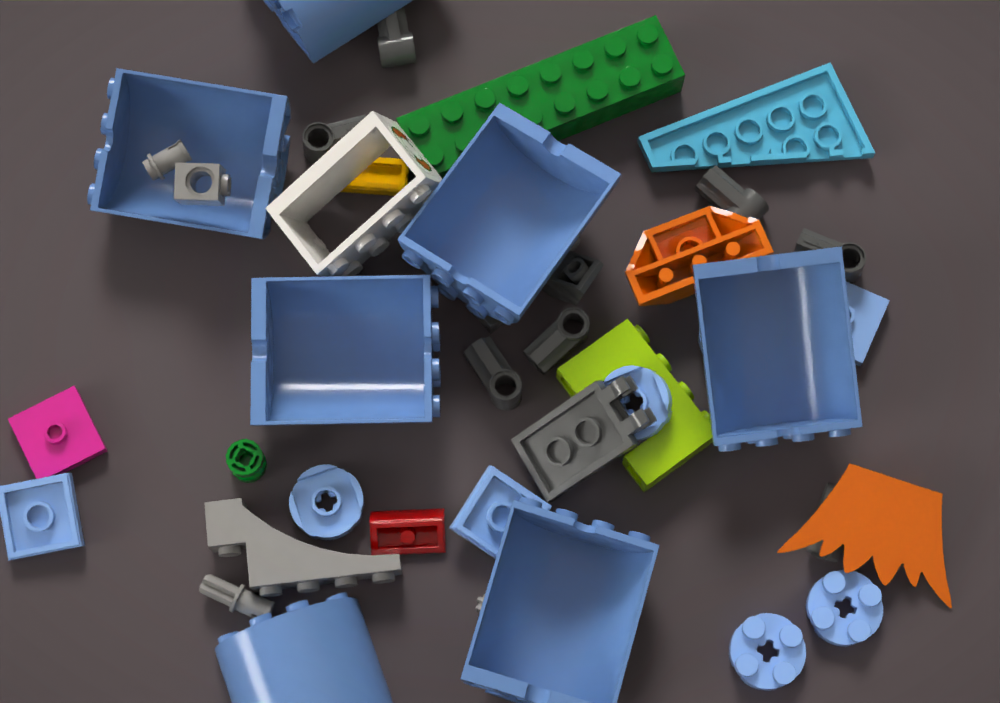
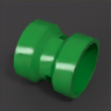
[226,439,267,483]

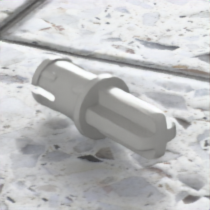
[199,574,275,618]

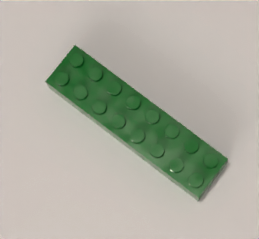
[396,15,685,179]

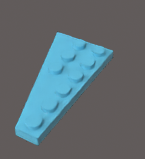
[637,62,875,172]

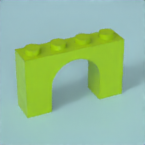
[556,318,713,492]

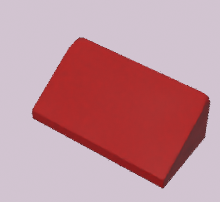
[369,508,446,555]

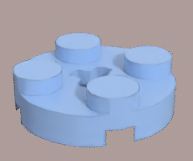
[603,365,672,441]
[289,464,364,540]
[806,570,883,647]
[729,613,806,691]

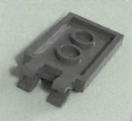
[511,376,657,503]

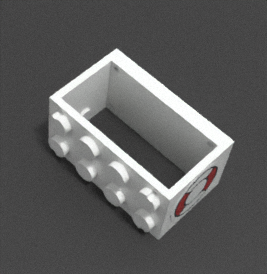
[265,111,442,277]

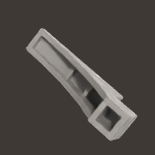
[204,498,403,597]

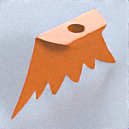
[777,463,952,608]

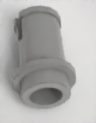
[142,139,192,181]

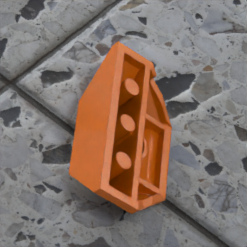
[625,206,774,306]

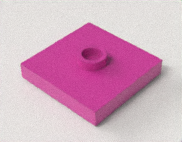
[8,385,108,479]

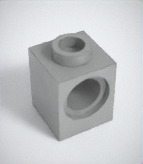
[174,162,231,206]

